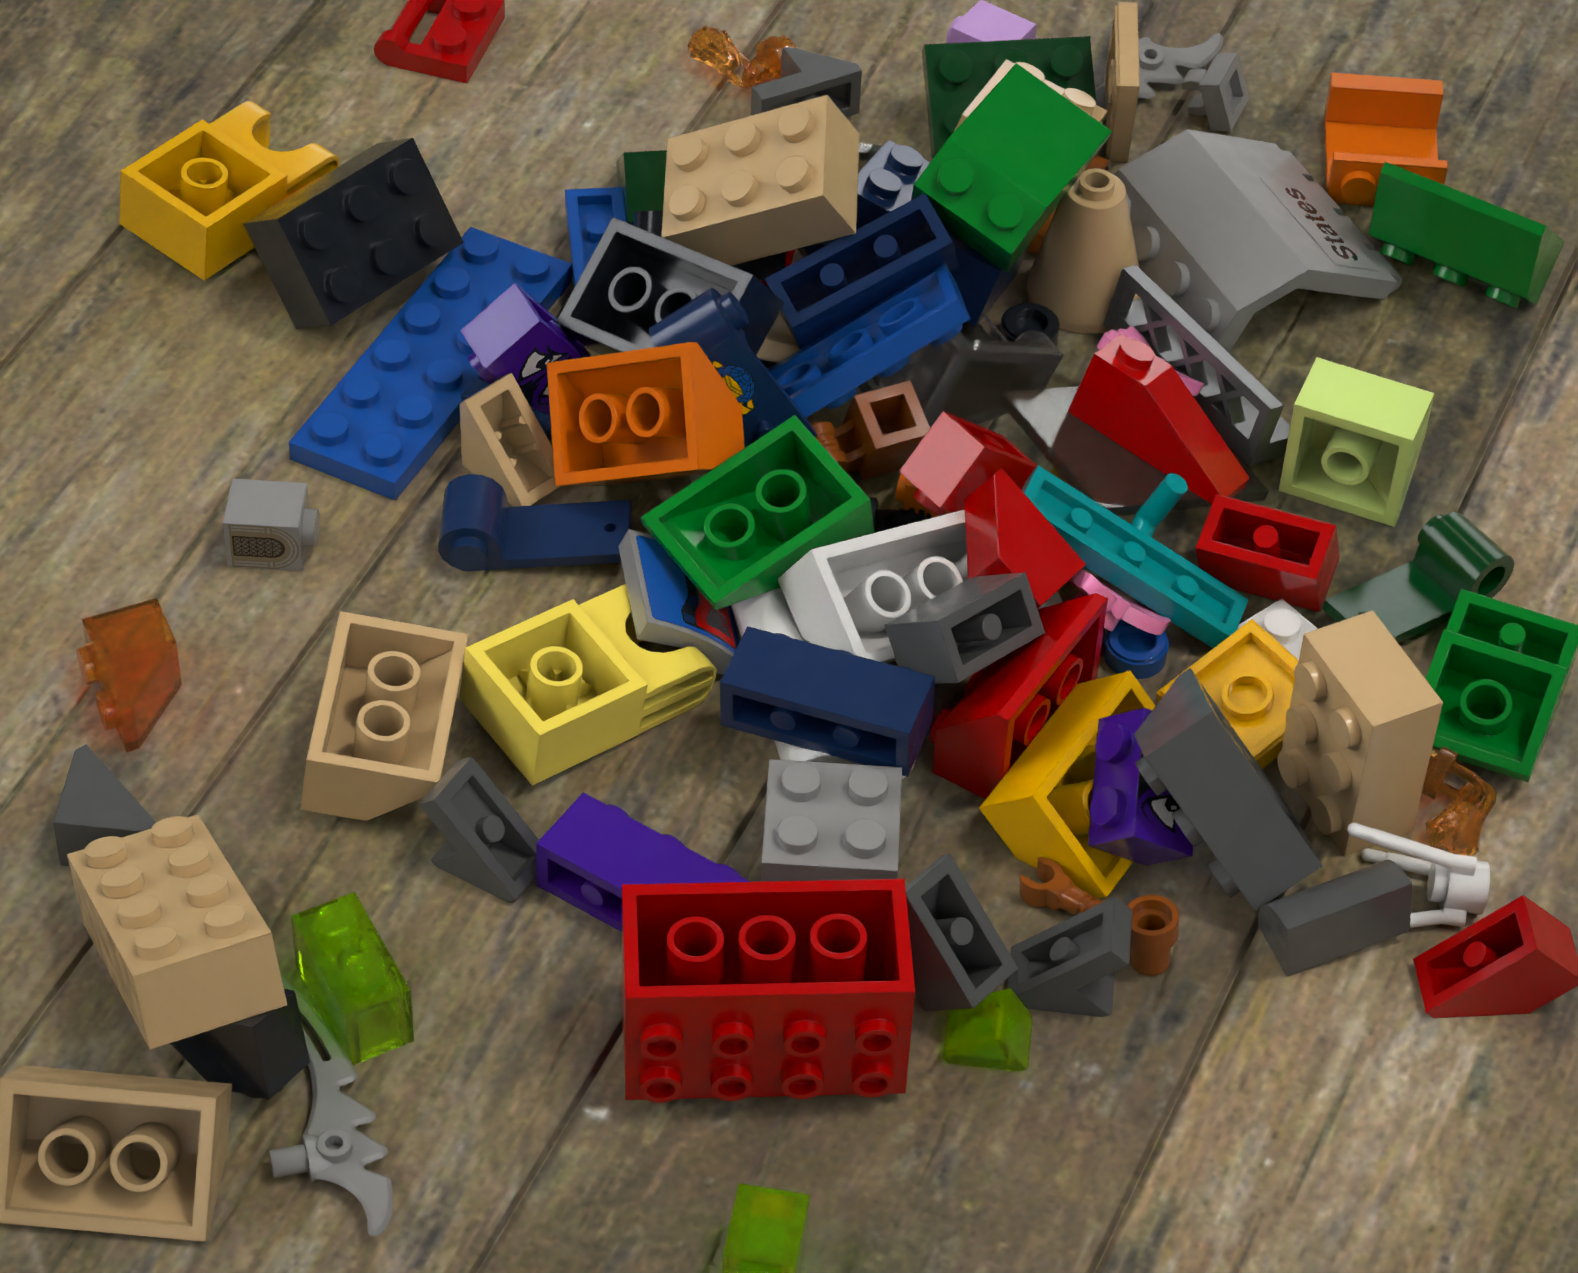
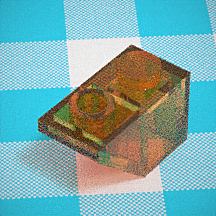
[76,598,182,752]

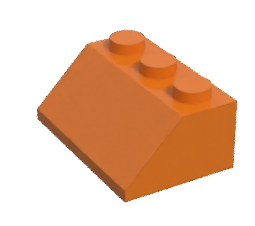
[547,342,745,486]

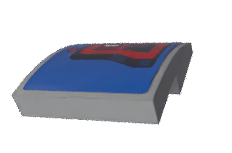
[618,529,741,675]

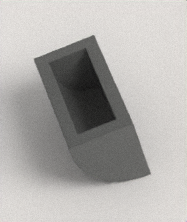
[1258,859,1412,977]

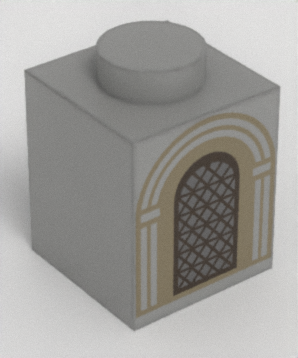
[223,478,320,571]

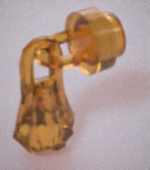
[688,25,797,89]
[1422,746,1497,856]

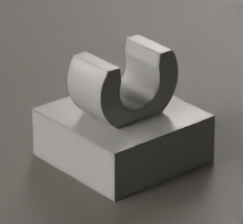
[1181,53,1249,131]

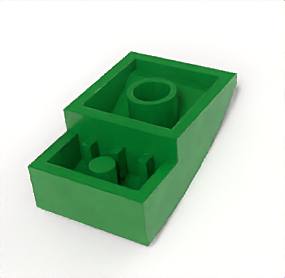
[1425,589,1578,783]

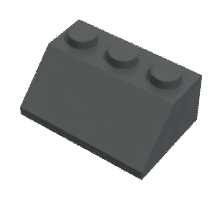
[1134,668,1322,911]

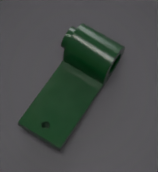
[1322,512,1514,643]

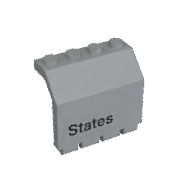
[1115,129,1402,353]

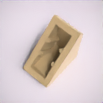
[459,373,560,507]

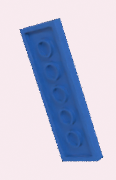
[289,227,572,501]

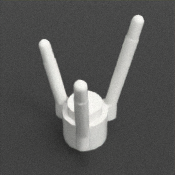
[1347,823,1490,928]

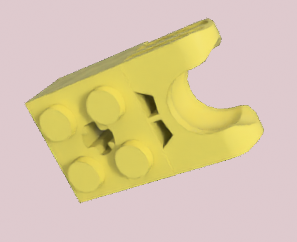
[459,584,717,786]

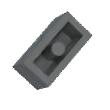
[884,572,1045,684]

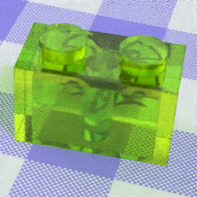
[291,892,414,1065]

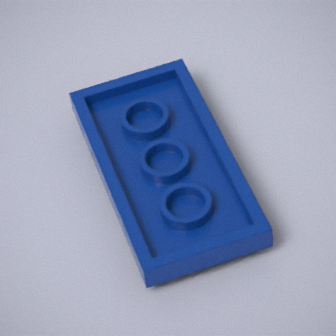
[768,263,970,418]

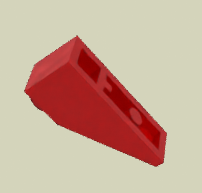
[1067,334,1250,504]

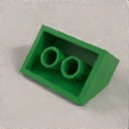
[1368,162,1565,309]

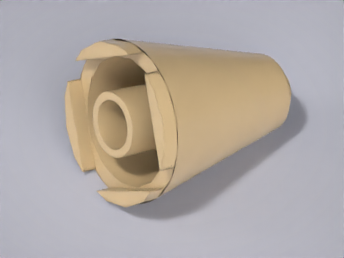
[1026,168,1140,334]

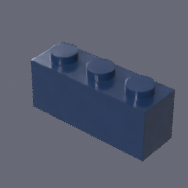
[765,193,960,349]
[720,626,935,777]

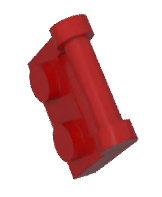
[374,0,505,83]

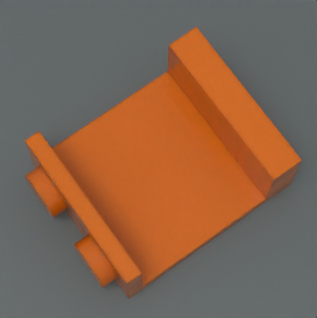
[1324,72,1448,206]

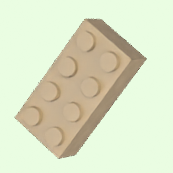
[67,815,287,1049]

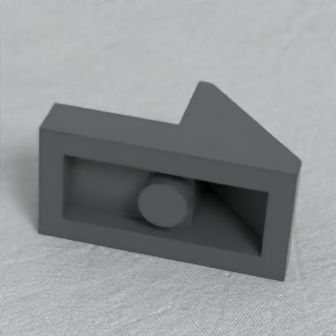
[751,47,862,117]
[419,756,539,902]
[1006,897,1132,1017]

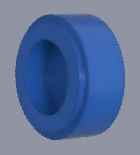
[1104,620,1169,679]

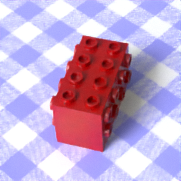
[622,879,915,1103]

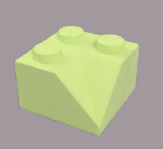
[1278,357,1434,527]

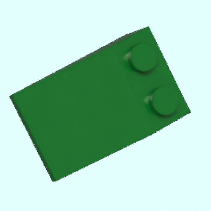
[911,63,1112,273]
[641,415,874,610]

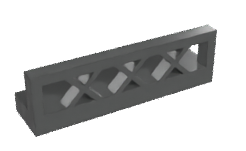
[1103,265,1290,466]

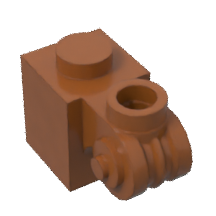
[811,380,930,480]

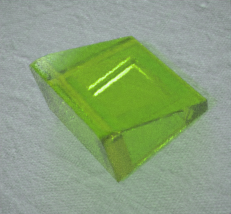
[943,988,1033,1071]

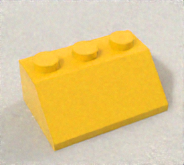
[979,671,1155,899]

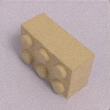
[661,95,859,266]
[1277,610,1443,856]

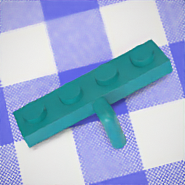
[1022,465,1249,648]

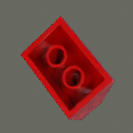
[930,593,1108,799]

